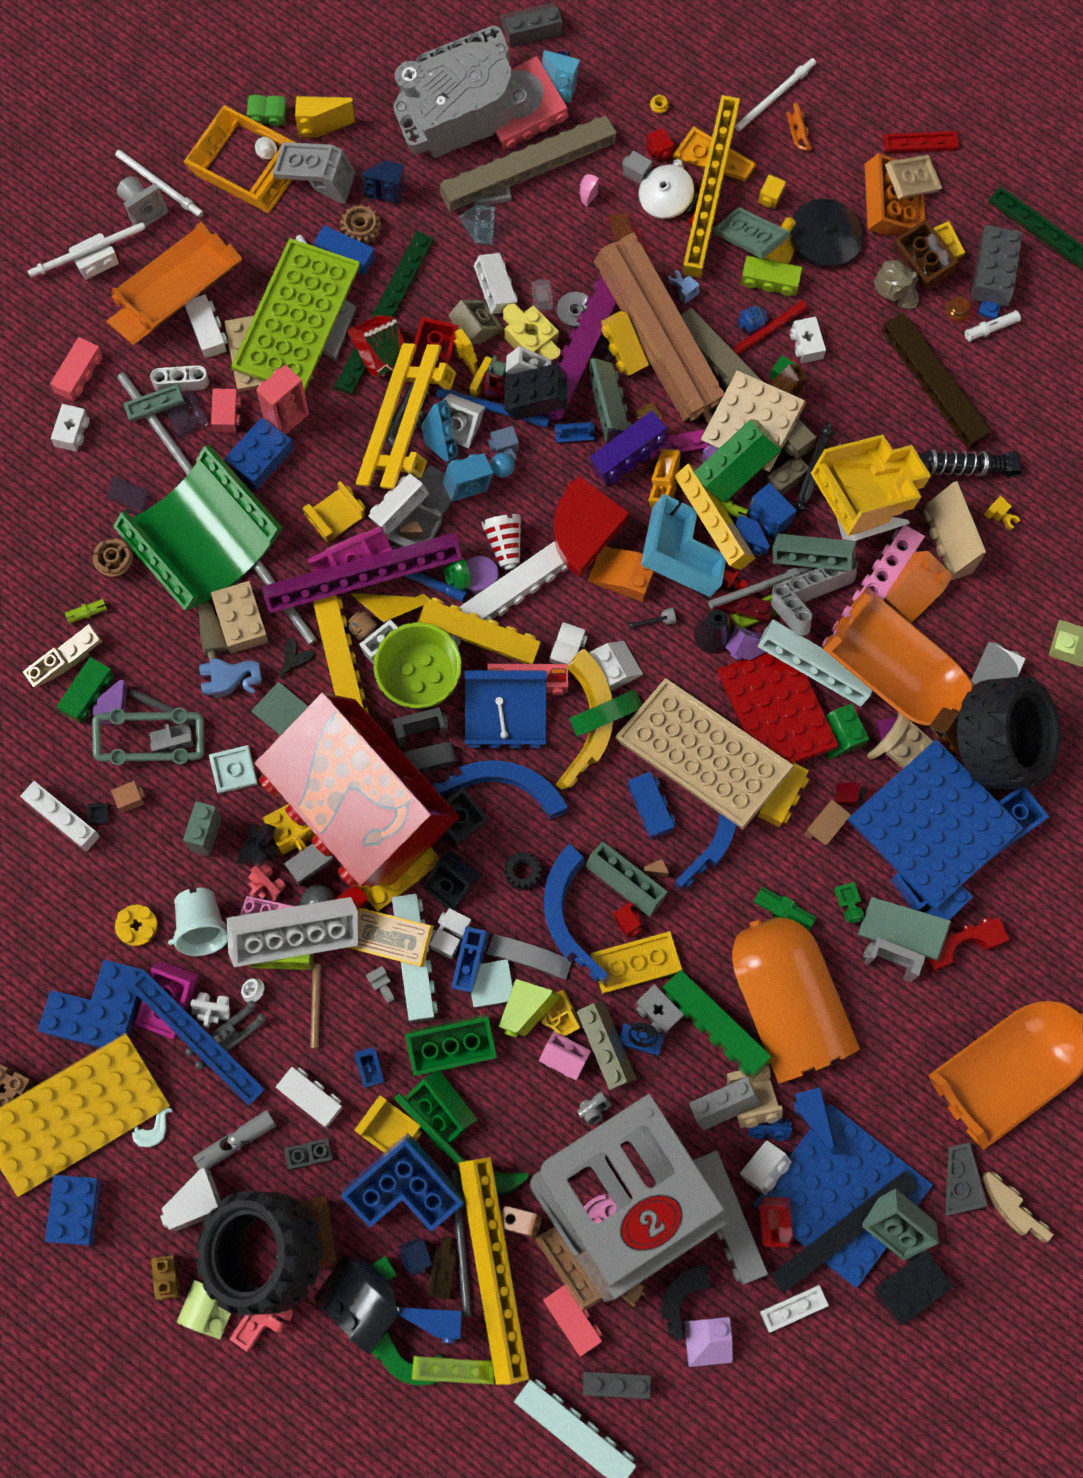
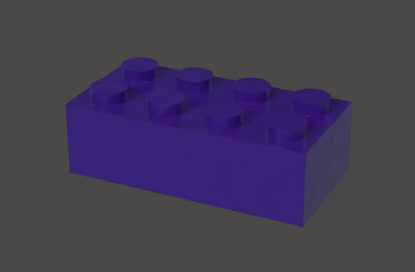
[590,410,668,487]

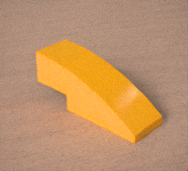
[648,449,681,508]

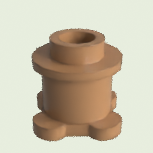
[620,1283,645,1308]

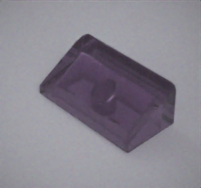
[107,476,151,512]

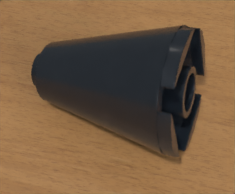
[694,610,733,654]

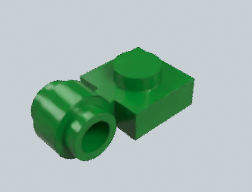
[833,882,864,924]

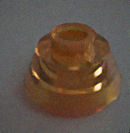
[945,296,971,322]

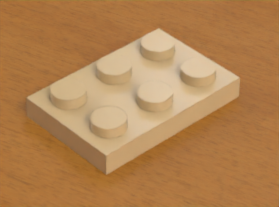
[885,155,942,199]

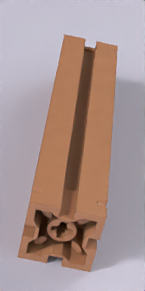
[594,232,724,424]

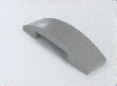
[487,934,572,981]

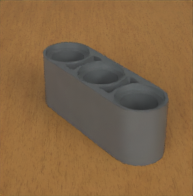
[403,742,457,773]

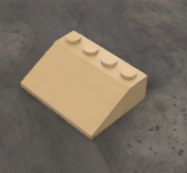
[923,481,986,580]

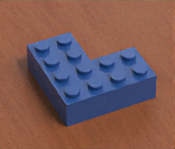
[37,960,143,1049]
[341,1132,465,1232]

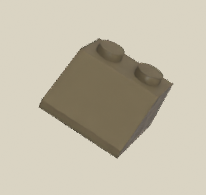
[448,300,504,344]

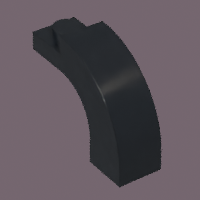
[660,1266,710,1340]

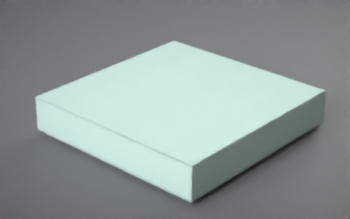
[209,745,258,794]
[471,960,513,1008]

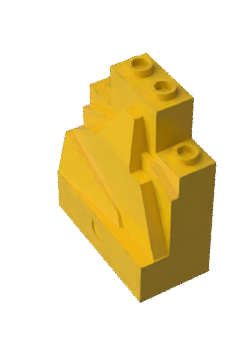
[811,435,931,536]

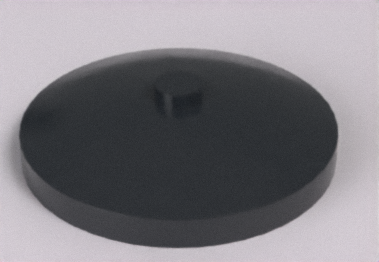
[789,199,864,269]

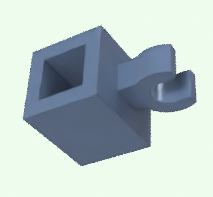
[488,426,519,463]

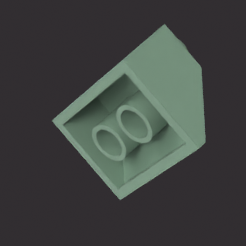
[863,1189,938,1261]

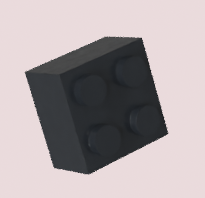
[443,788,489,849]

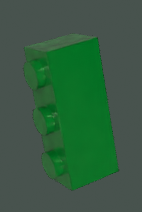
[56,657,114,724]

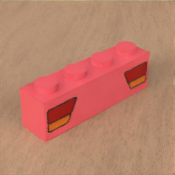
[487,664,568,696]

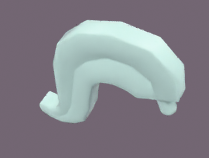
[132,1108,173,1147]

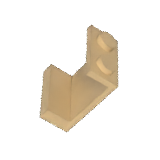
[727,1066,782,1128]

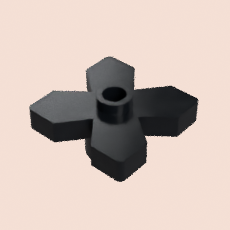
[237,824,278,865]

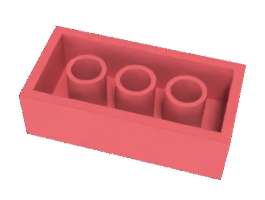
[256,364,309,435]

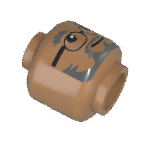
[348,611,377,641]

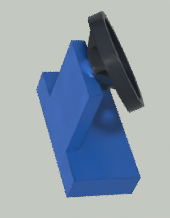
[620,1023,664,1056]

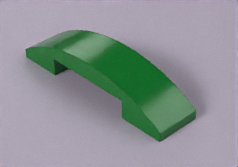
[569,689,642,736]

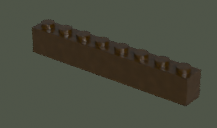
[882,312,991,450]

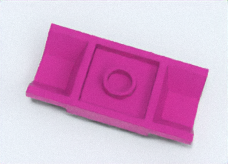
[308,526,392,571]

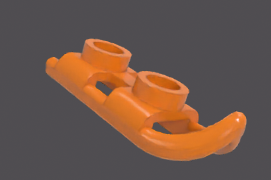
[786,103,812,151]

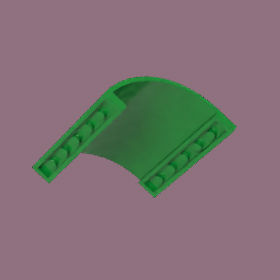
[113,445,283,611]

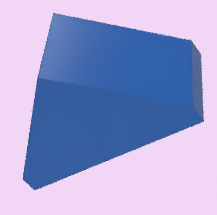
[354,1047,384,1088]

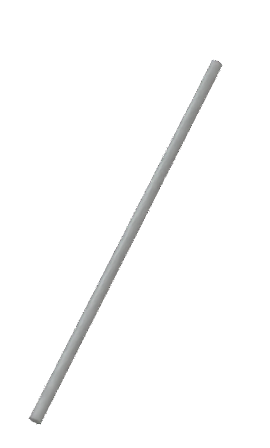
[117,372,317,646]

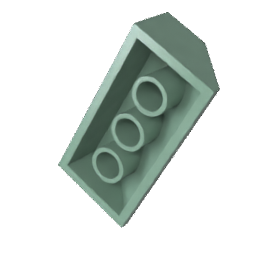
[589,358,631,444]

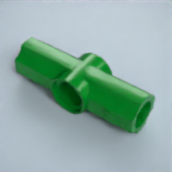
[753,886,816,931]

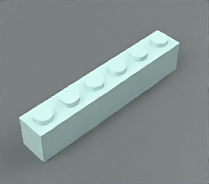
[757,620,872,707]
[392,894,438,1023]
[514,1379,636,1478]

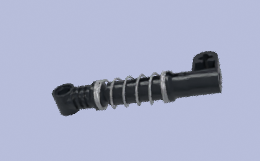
[917,450,1023,478]

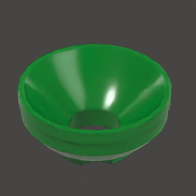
[444,557,471,591]

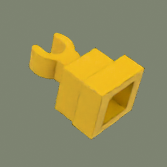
[984,496,1020,530]

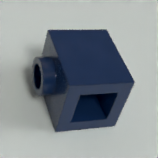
[397,1238,432,1275]

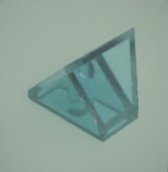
[458,205,495,244]

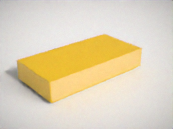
[469,356,492,397]

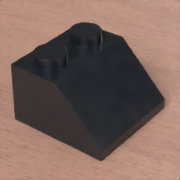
[421,850,482,911]

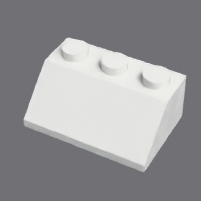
[369,473,429,535]

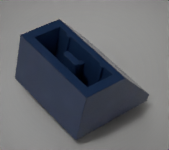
[362,160,406,204]

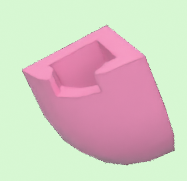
[580,174,599,207]

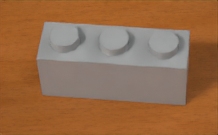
[689,1077,761,1131]

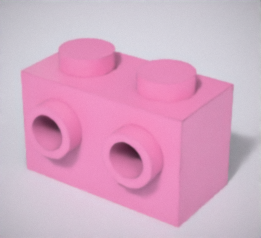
[539,1032,591,1080]

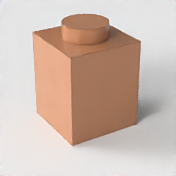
[111,781,146,813]

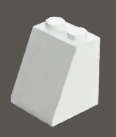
[161,1168,221,1232]

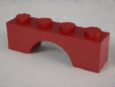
[924,916,1009,973]

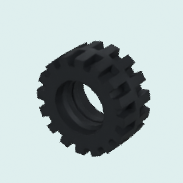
[504,851,541,891]

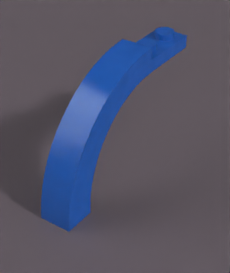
[432,760,568,820]
[674,812,736,891]
[544,844,610,985]

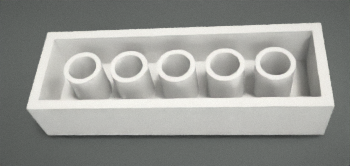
[227,897,358,967]

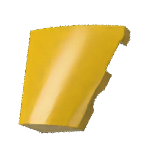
[540,989,583,1037]

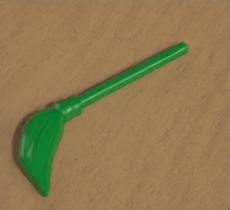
[394,1093,530,1196]

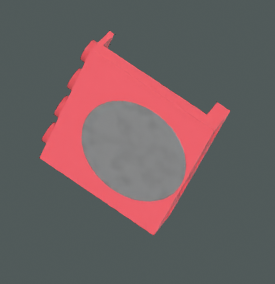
[495,56,569,150]

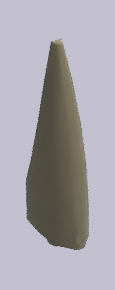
[198,601,228,662]

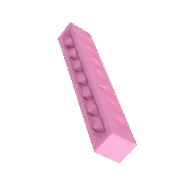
[821,525,925,648]

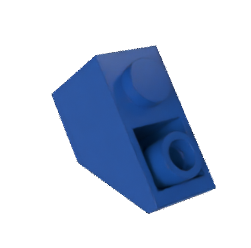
[735,515,769,556]

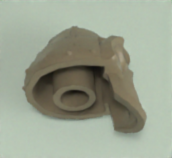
[874,260,919,310]

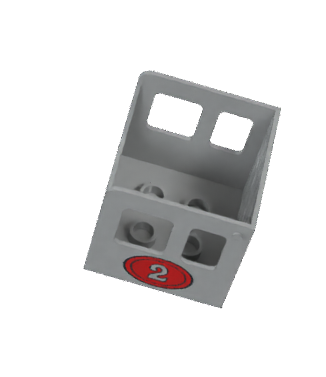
[530,1094,727,1302]

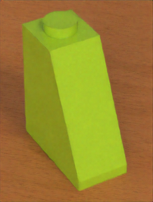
[499,979,560,1038]

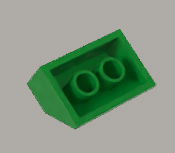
[405,1071,478,1151]

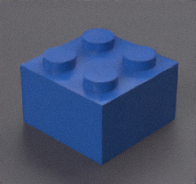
[748,483,796,539]

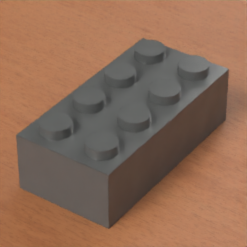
[970,225,1022,307]

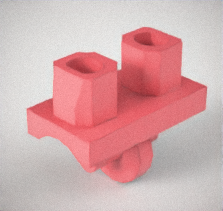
[248,864,286,902]

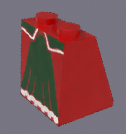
[347,315,404,377]

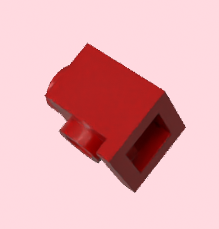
[613,902,643,937]

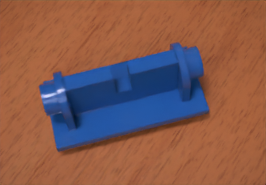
[554,422,594,443]
[747,1118,792,1141]

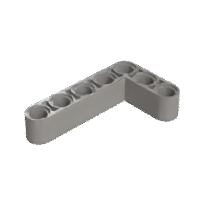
[771,560,858,635]

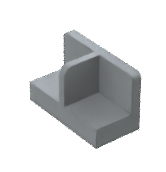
[149,723,194,753]

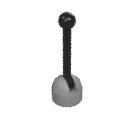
[628,607,676,629]

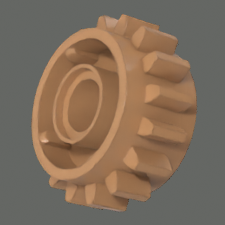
[340,205,381,245]

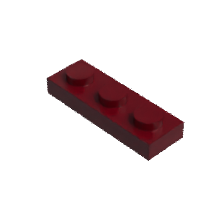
[712,589,772,623]

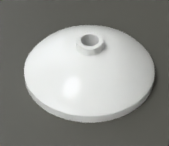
[639,165,694,219]

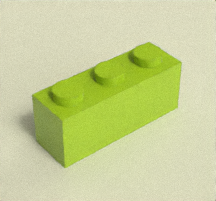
[740,256,802,296]

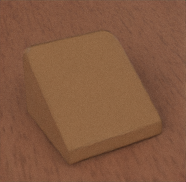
[399,520,424,539]
[643,859,669,877]

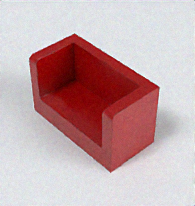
[759,1197,793,1247]

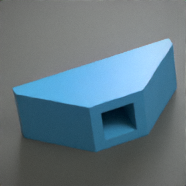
[421,399,458,461]

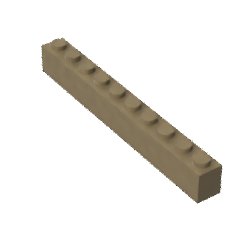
[440,116,616,211]
[681,308,816,460]

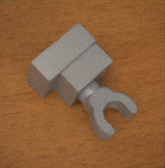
[366,966,394,1003]

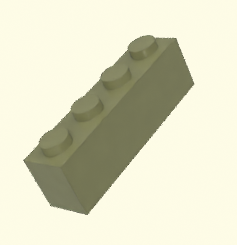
[577,1002,637,1090]

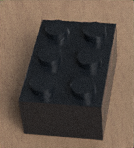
[504,363,567,421]
[871,1250,953,1326]

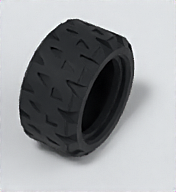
[957,676,1061,789]
[196,1191,322,1316]

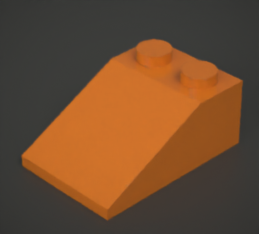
[588,547,655,602]
[884,551,953,623]

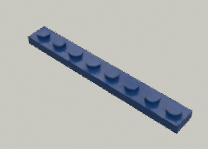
[128,970,265,1106]

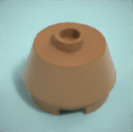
[93,538,133,577]

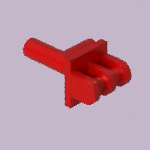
[721,570,757,598]

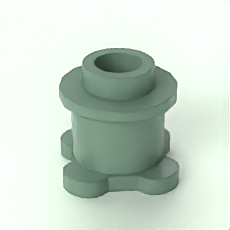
[488,355,509,377]

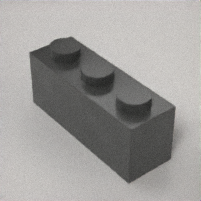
[582,1371,651,1399]

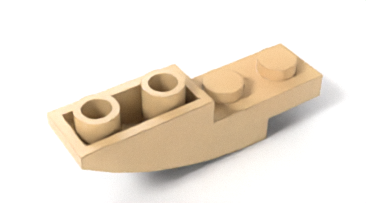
[23,624,102,688]
[981,1172,1053,1242]

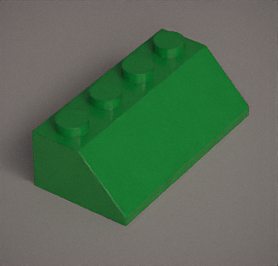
[693,419,782,503]
[405,1014,497,1076]

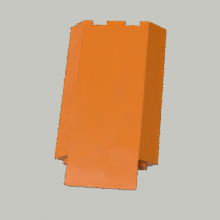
[106,222,242,345]

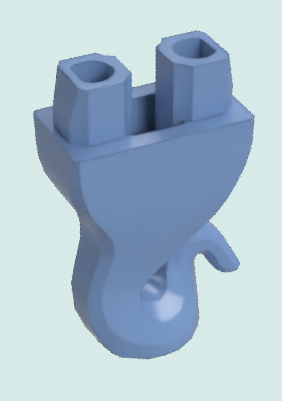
[199,659,262,698]

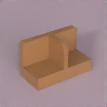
[804,800,850,845]

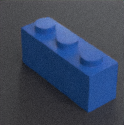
[313,225,375,276]
[627,772,676,840]

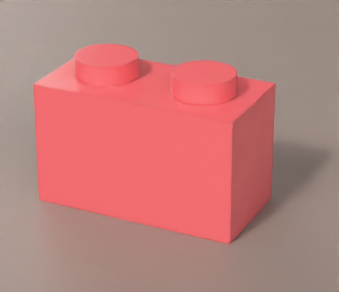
[211,389,242,433]

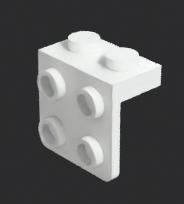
[69,234,119,280]

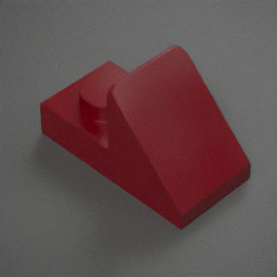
[484,371,505,401]
[834,782,878,809]

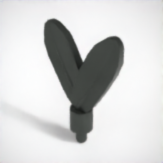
[279,638,315,678]

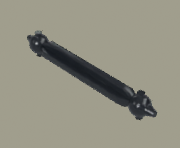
[793,422,835,516]

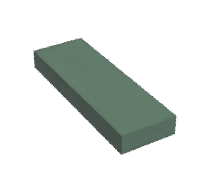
[123,384,185,422]

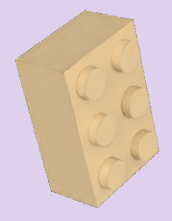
[211,581,268,654]

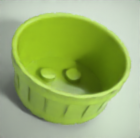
[374,622,461,709]

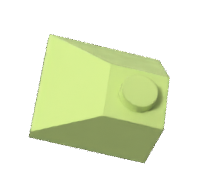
[1048,620,1083,667]

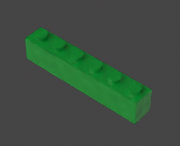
[663,970,771,1080]

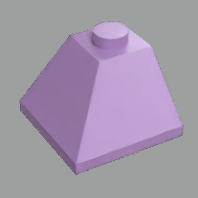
[684,1317,733,1367]

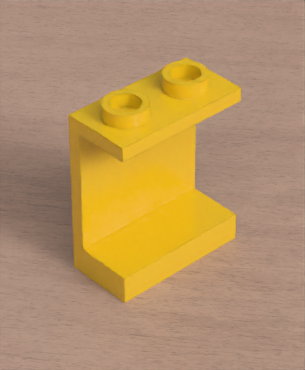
[303,481,365,544]

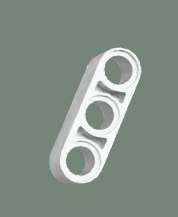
[150,366,209,391]

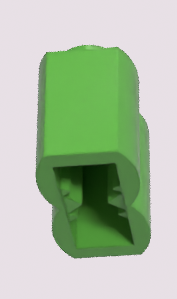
[247,95,287,127]

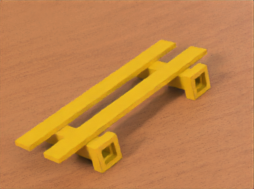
[355,343,456,489]

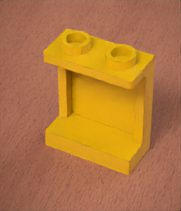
[354,1095,422,1153]

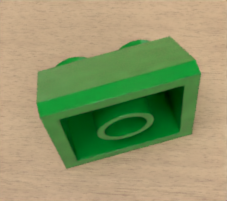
[825,703,869,760]

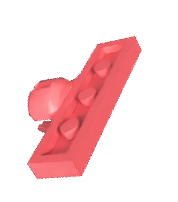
[229,1274,293,1352]

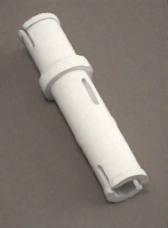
[965,310,1021,342]

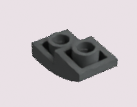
[284,1138,332,1170]

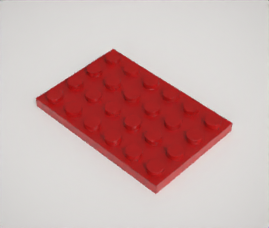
[717,652,838,764]

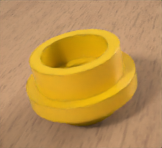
[650,95,668,113]

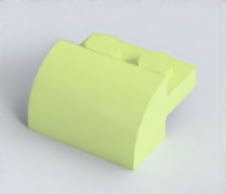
[177,1280,231,1340]

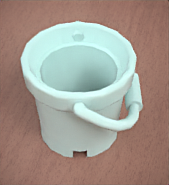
[168,888,228,956]

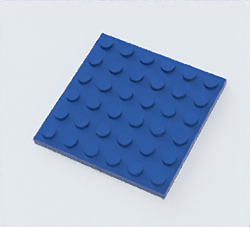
[848,739,1023,910]
[753,1104,932,1288]

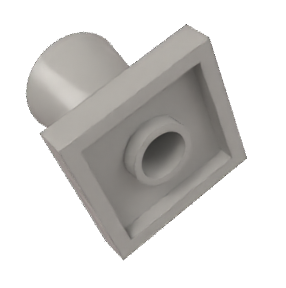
[117,176,168,227]

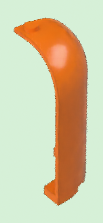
[823,587,974,725]
[732,918,860,1083]
[928,1001,1083,1150]

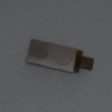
[428,1236,456,1300]

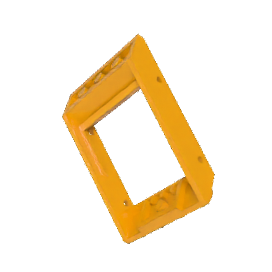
[184,106,296,213]

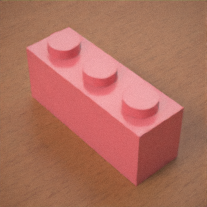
[50,337,102,402]
[543,1285,602,1357]

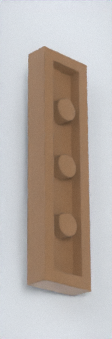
[536,1227,601,1312]

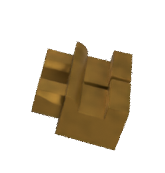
[151,1255,181,1301]

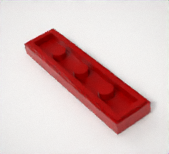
[883,131,959,154]

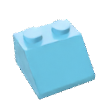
[542,50,580,103]

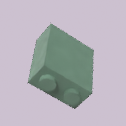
[183,801,222,857]

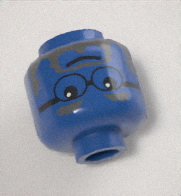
[738,305,767,333]

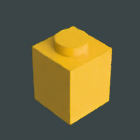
[758,175,786,209]

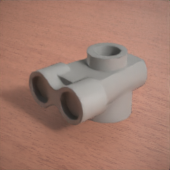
[577,1091,612,1125]

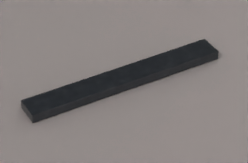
[770,1170,919,1293]

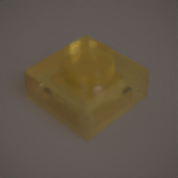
[636,402,662,420]

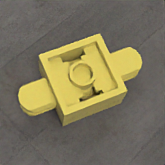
[503,304,561,364]

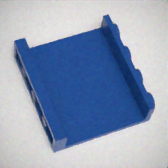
[465,670,546,748]

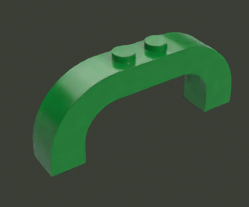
[372,1256,442,1385]

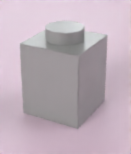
[622,151,652,185]

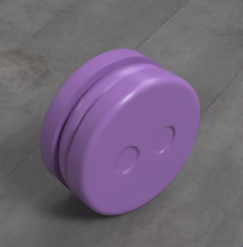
[466,556,498,595]

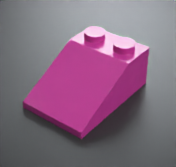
[135,961,199,1039]

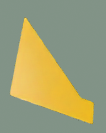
[351,593,431,622]

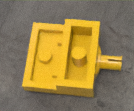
[263,804,316,855]

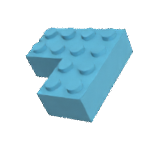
[641,494,726,597]

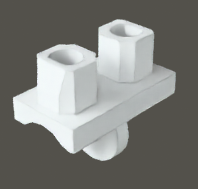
[191,992,230,1028]

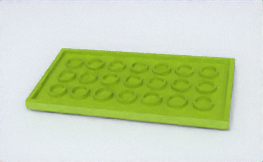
[231,238,360,393]

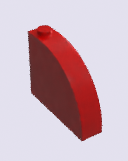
[553,476,629,577]

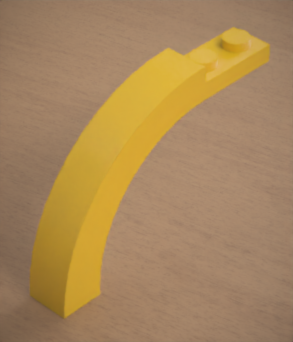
[555,649,613,790]

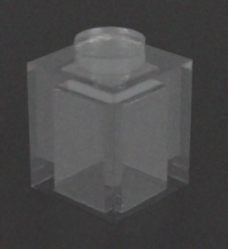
[531,279,553,311]

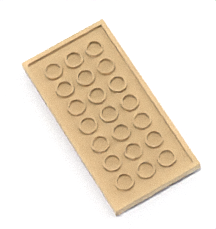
[615,678,794,829]

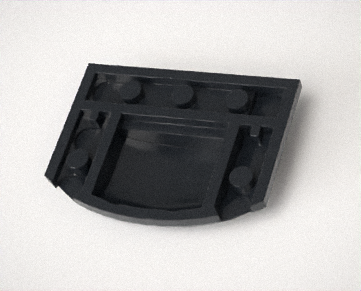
[313,1255,402,1355]

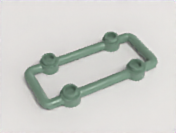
[92,708,205,766]

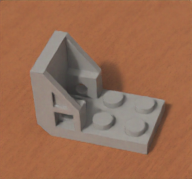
[272,142,356,204]

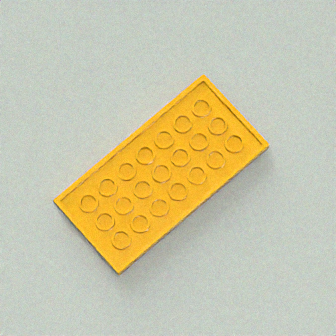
[0,1033,170,1197]

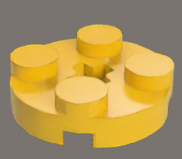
[115,905,158,947]

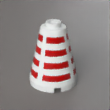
[482,514,521,570]

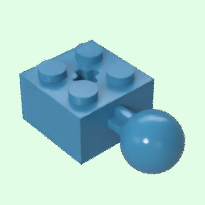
[443,453,515,502]

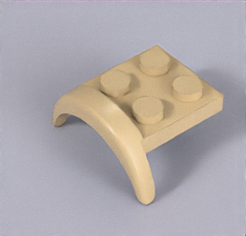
[867,712,933,768]

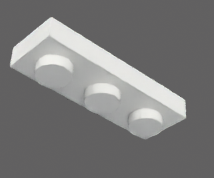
[760,1285,829,1333]

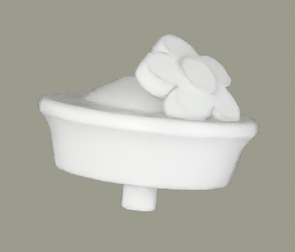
[255,137,277,159]
[241,979,264,1003]

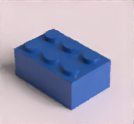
[224,417,294,491]
[45,1175,102,1246]

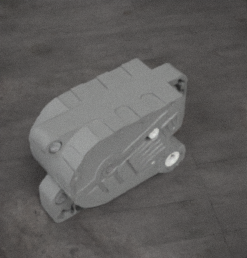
[393,26,529,158]

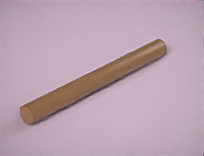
[310,964,321,1049]

